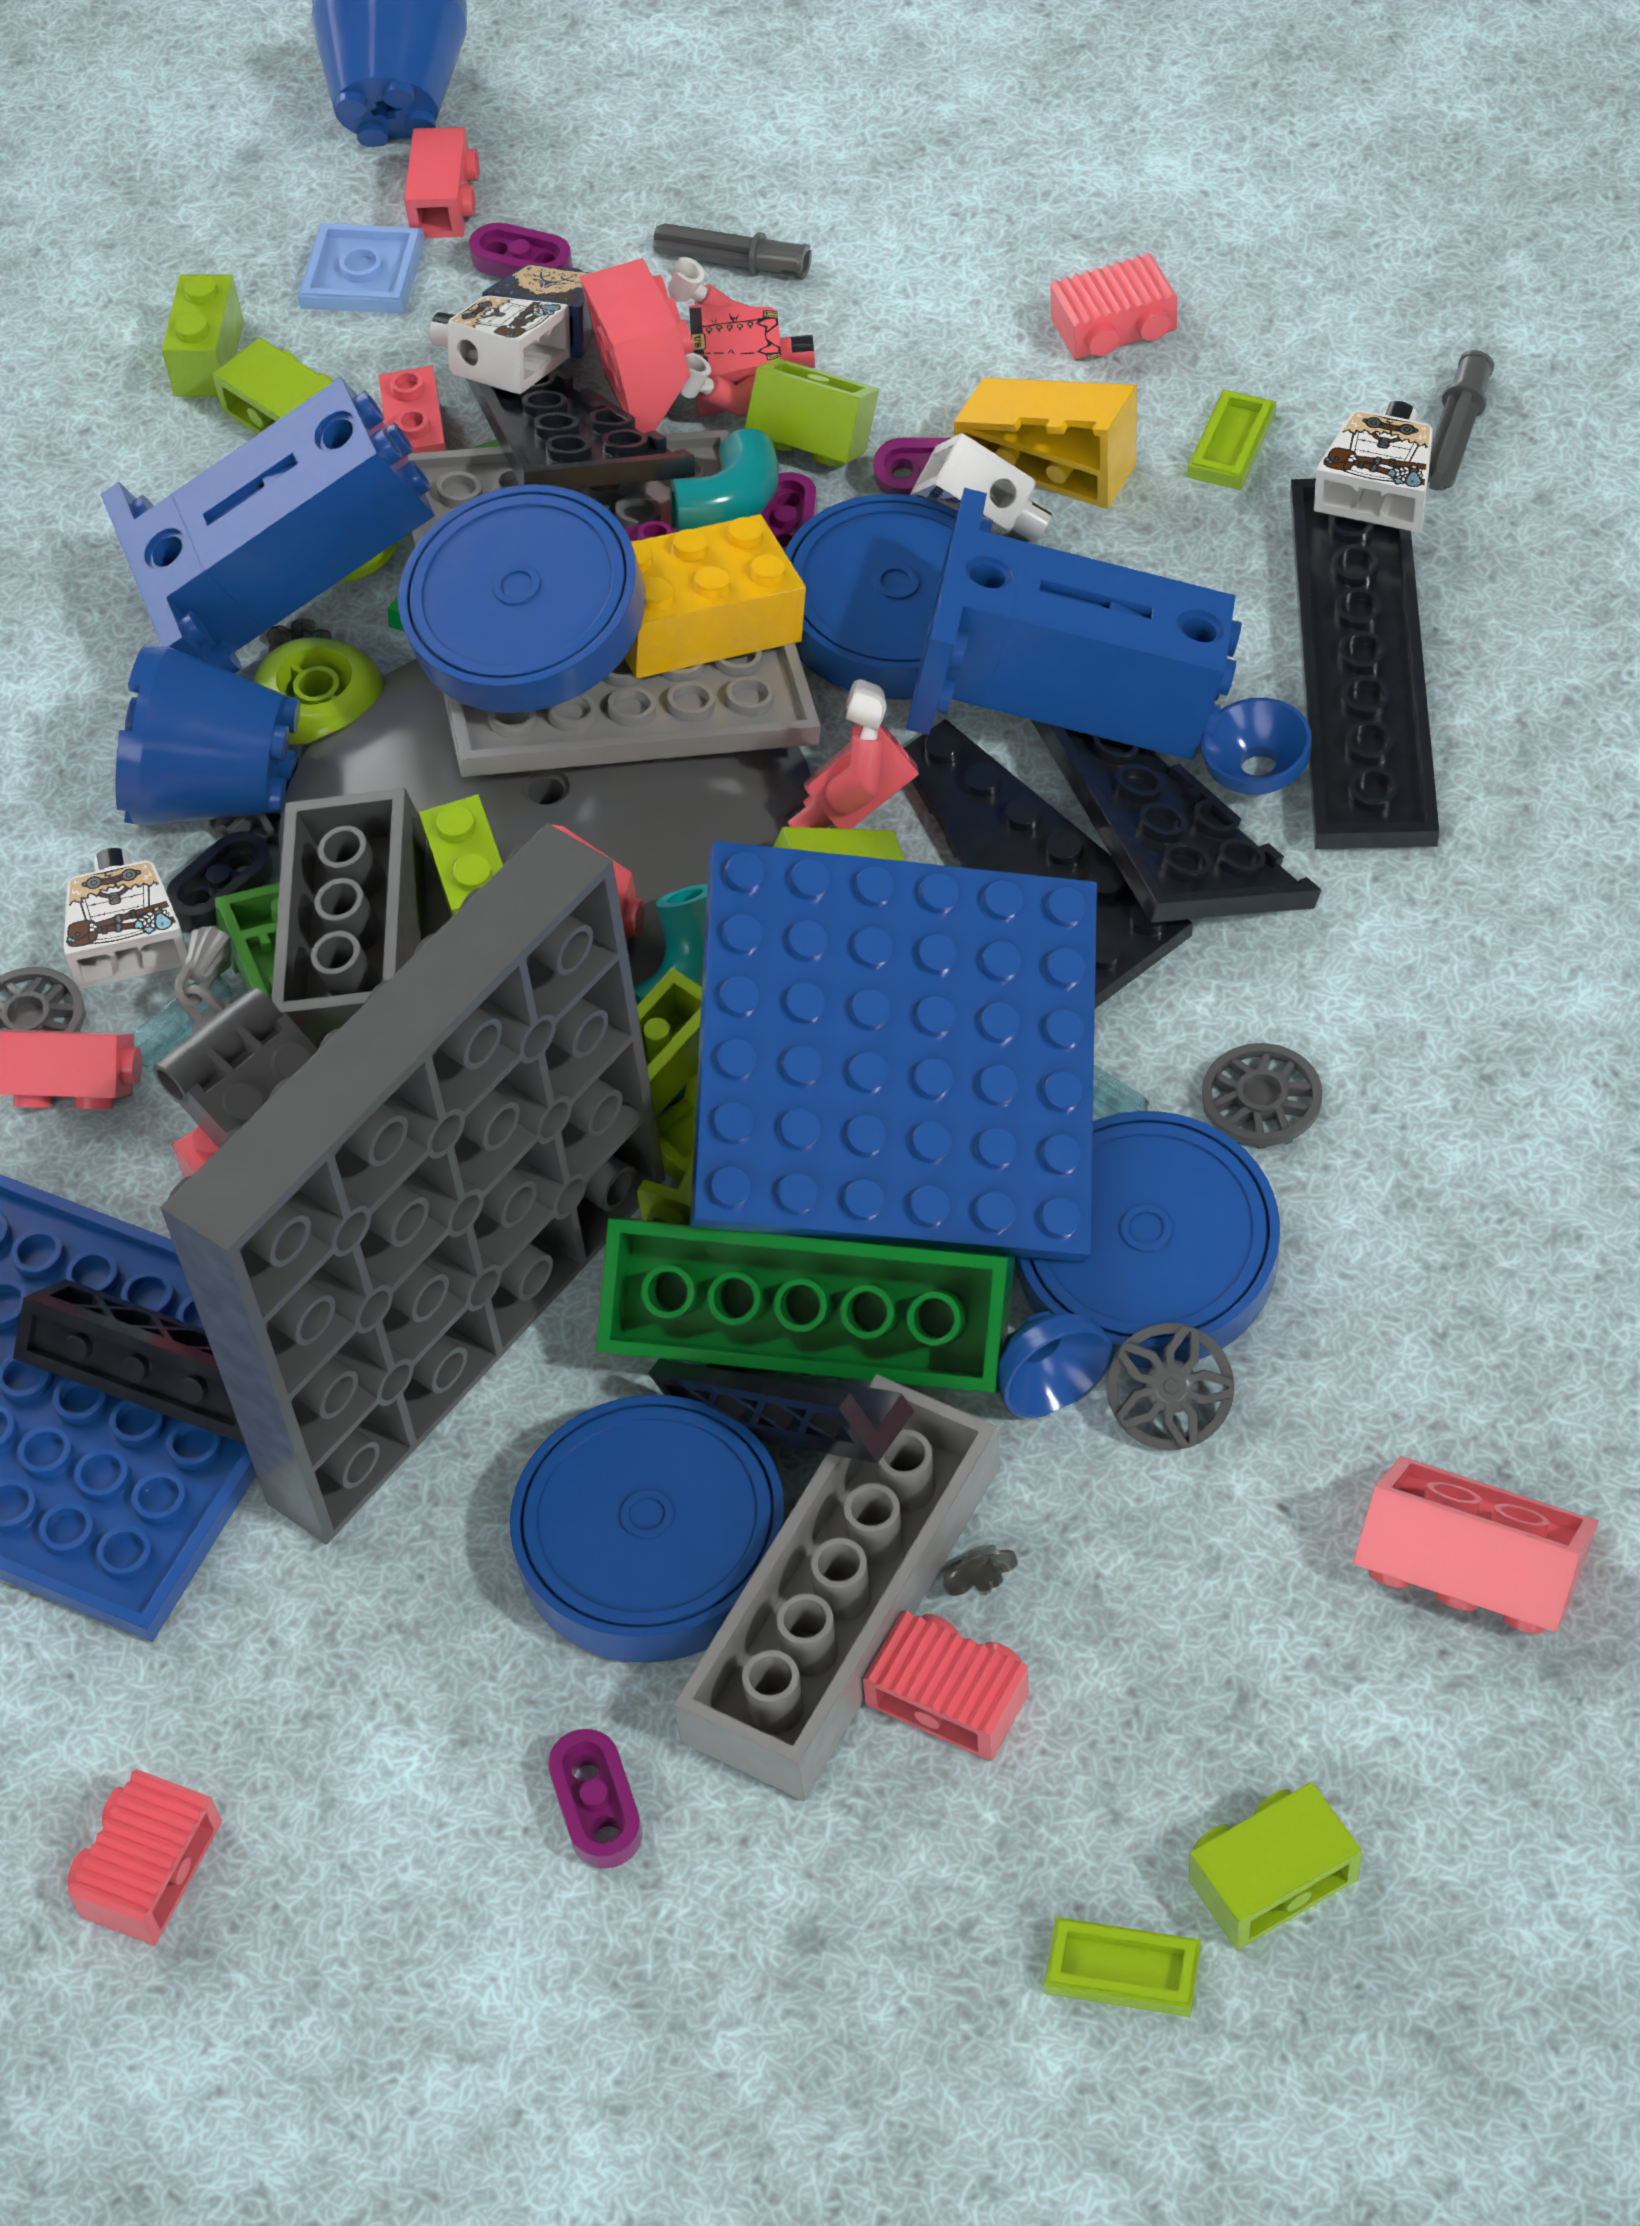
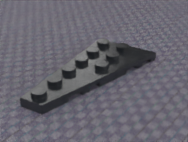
[466,371,694,492]
[904,719,1193,1008]
[1030,719,1321,922]

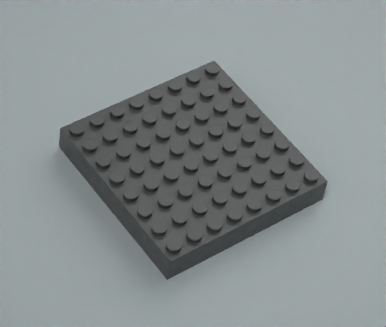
[160,823,666,1545]

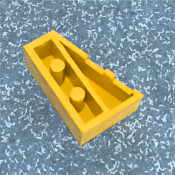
[954,378,1137,509]

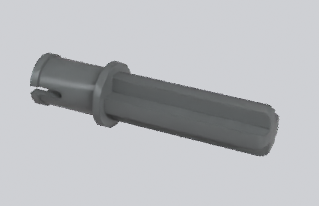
[653,223,812,279]
[1428,350,1495,490]

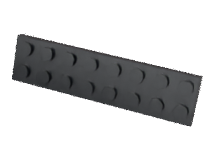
[1290,478,1439,849]

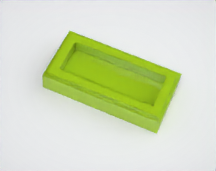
[1187,389,1276,490]
[1044,1917,1201,2017]

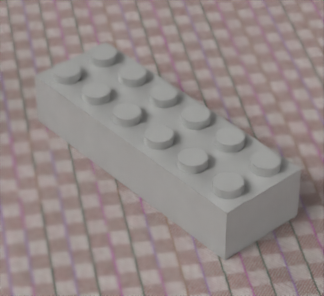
[673,1374,1000,1801]

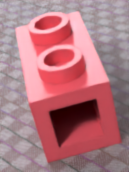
[404,127,480,238]
[378,366,447,453]
[0,1030,142,1109]

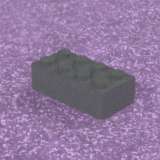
[272,787,426,1049]

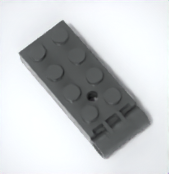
[153,987,318,1148]

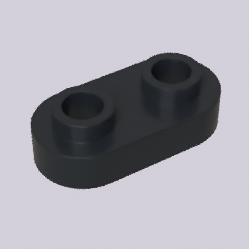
[166,831,273,930]

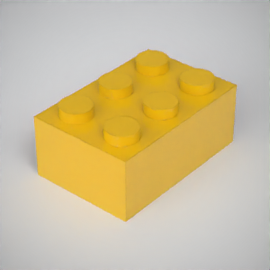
[624,514,806,679]

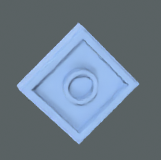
[298,223,425,314]

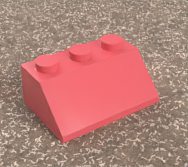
[579,258,694,433]
[1353,1456,1599,1634]

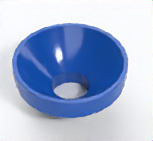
[1201,697,1312,795]
[997,1312,1113,1418]

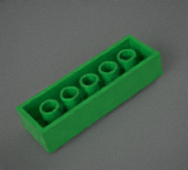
[596,1218,1015,1393]

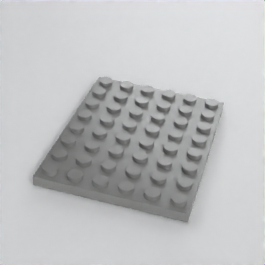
[407,429,821,777]

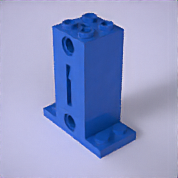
[100,377,435,674]
[906,487,1242,761]

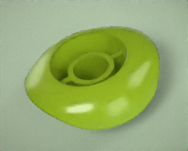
[253,637,384,745]

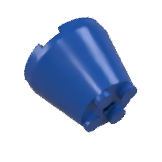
[311,0,467,147]
[115,644,301,826]

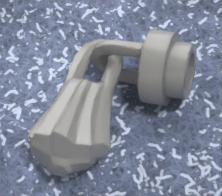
[174,926,233,1033]

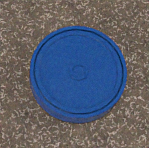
[398,484,646,713]
[785,494,957,700]
[1016,1111,1280,1368]
[510,1395,787,1663]

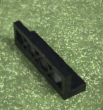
[13,1279,245,1444]
[648,1358,914,1464]

